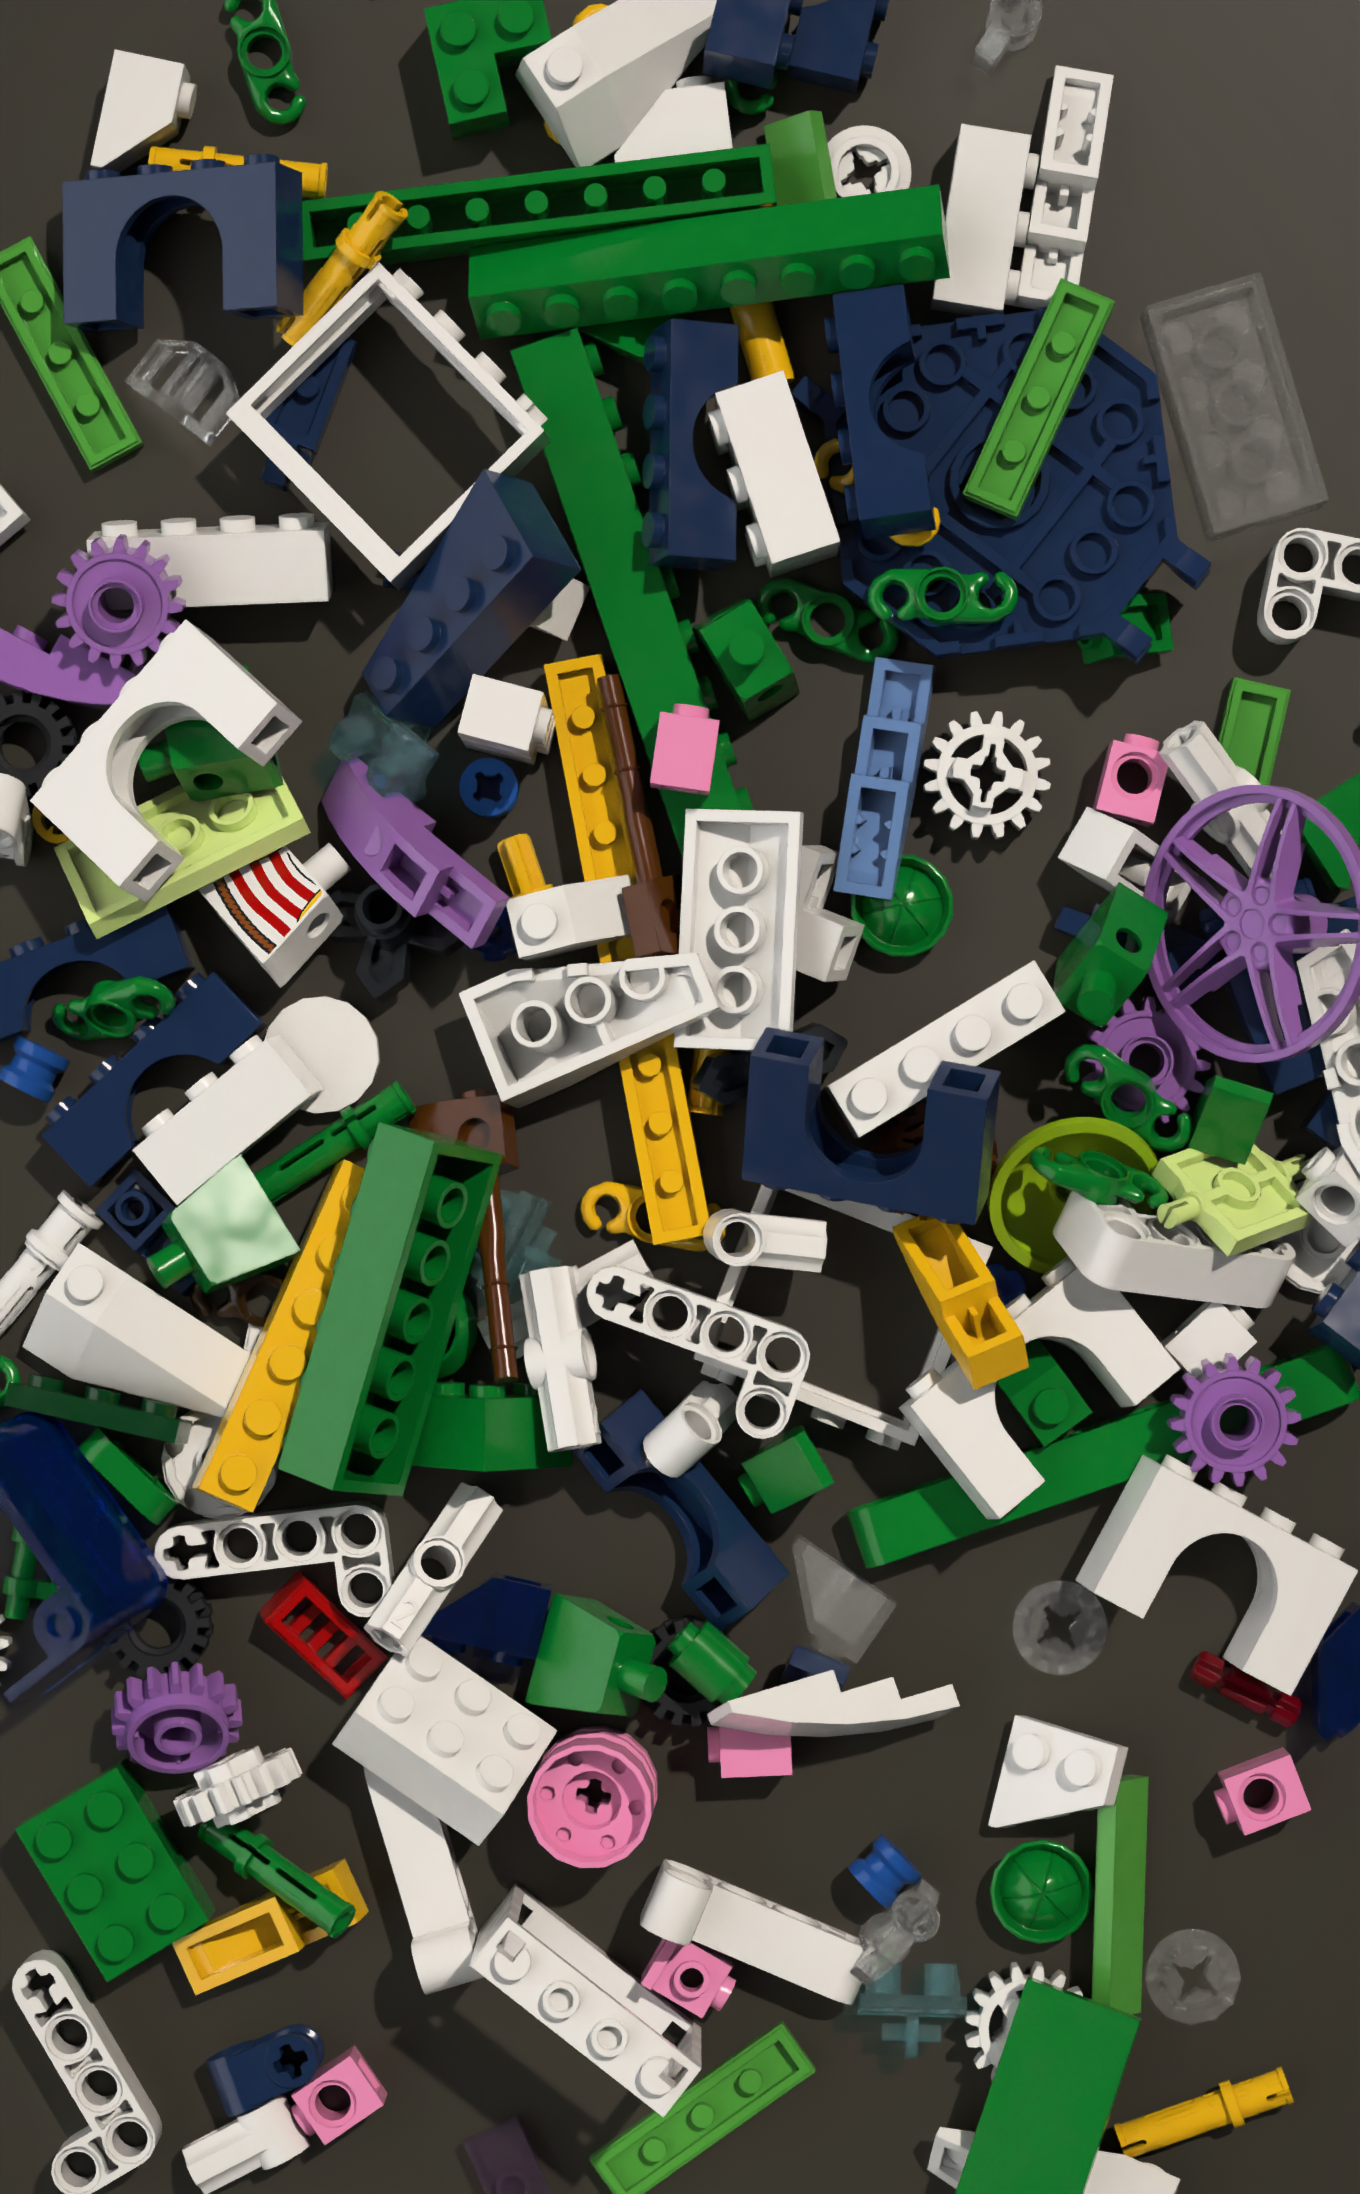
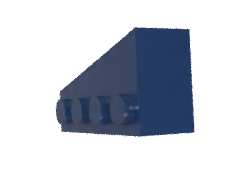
[362,469,581,728]

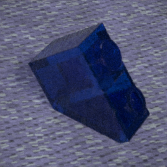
[422,1572,553,1666]
[1311,1601,1360,1741]

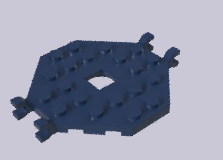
[791,306,1211,665]

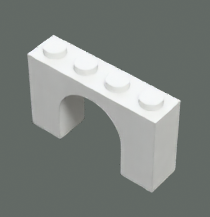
[30,619,303,903]
[824,960,1066,1138]
[899,1256,1181,1520]
[1075,1454,1358,1696]

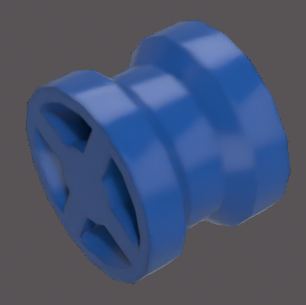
[459,758,520,820]
[0,1035,71,1103]
[848,1834,922,1910]

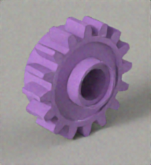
[52,534,186,669]
[1081,996,1211,1124]
[1167,1353,1301,1487]
[111,1662,243,1774]

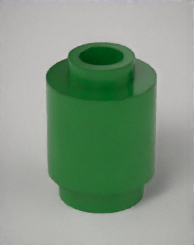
[667,1620,757,1704]

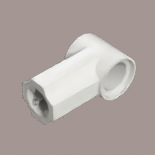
[703,1208,828,1273]
[643,1380,738,1478]
[182,2093,310,2194]

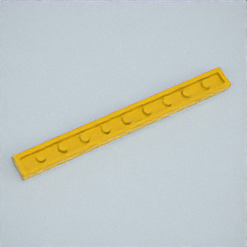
[544,653,709,1245]

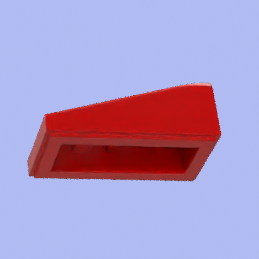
[259,1570,388,1699]

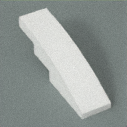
[1015,65,1114,310]
[707,1670,960,1737]

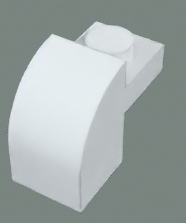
[796,845,865,982]

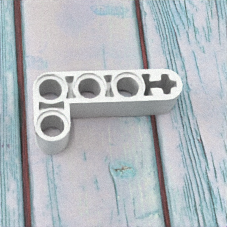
[1257,528,1360,645]
[1053,1191,1296,1308]
[586,1265,810,1439]
[154,1501,395,1617]
[364,1767,484,1995]
[640,1859,876,2005]
[12,1950,162,2194]

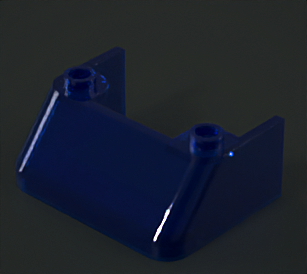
[0,1412,168,1703]

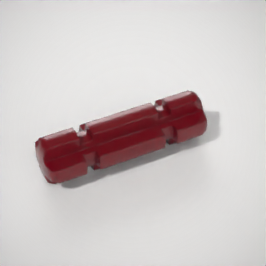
[1190,1651,1303,1728]

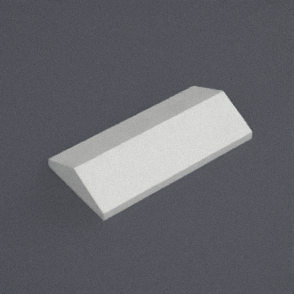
[674,809,804,1051]

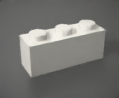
[930,124,1040,316]
[457,674,556,765]
[133,1034,323,1205]

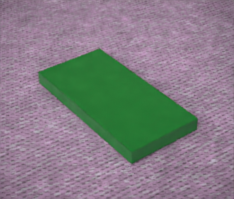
[955,1977,1142,2194]

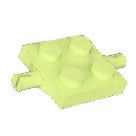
[1152,1144,1313,1257]

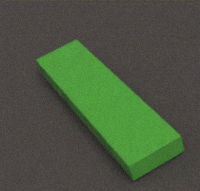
[0,236,144,473]
[962,278,1115,521]
[1091,1774,1149,2015]
[589,2019,816,2194]

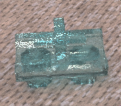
[328,691,439,803]
[468,1189,562,1293]
[857,1961,967,2059]

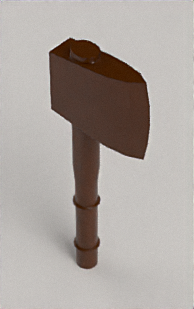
[597,674,682,958]
[409,1089,519,1383]

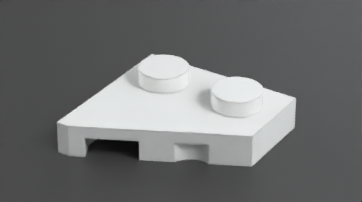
[988,1715,1128,1828]

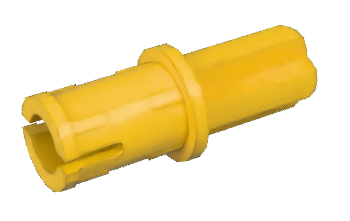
[497,833,553,899]

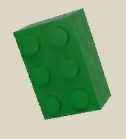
[15,1759,216,1982]

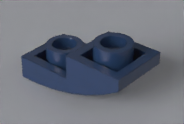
[95,1169,196,1297]

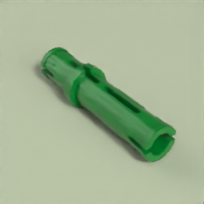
[253,1079,417,1205]
[197,1819,356,1938]

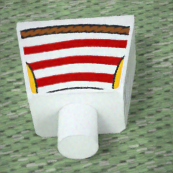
[199,843,351,988]

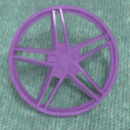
[1143,785,1360,1063]

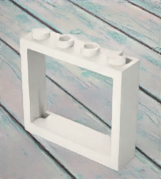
[226,262,551,591]
[693,1184,993,1451]
[470,1883,701,2118]

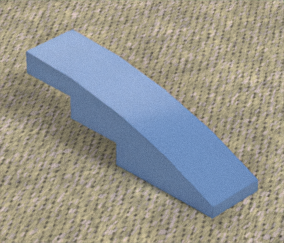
[833,657,936,900]

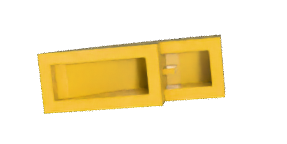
[892,1216,1029,1390]
[172,1858,369,1996]

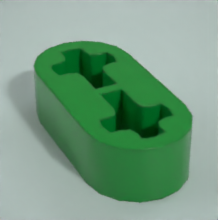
[78,1427,179,1525]

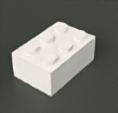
[707,371,840,578]
[332,1636,558,1846]

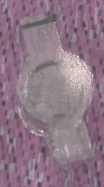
[971,0,1045,77]
[125,339,240,446]
[850,1878,940,1987]

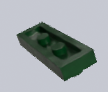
[4,1373,192,1444]

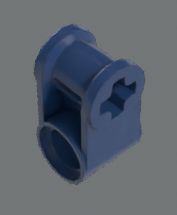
[205,2023,325,2117]

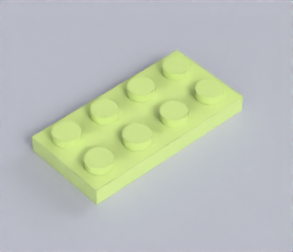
[54,777,311,939]

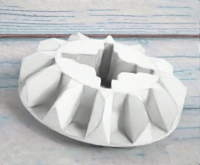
[827,125,911,198]

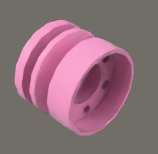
[527,1726,658,1868]

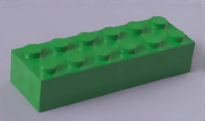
[277,1122,503,1497]

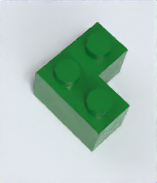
[423,0,552,139]
[412,1382,572,1472]

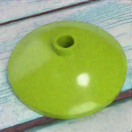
[988,1117,1159,1274]

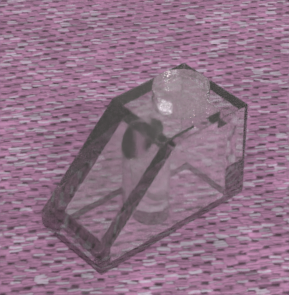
[791,1533,897,1664]

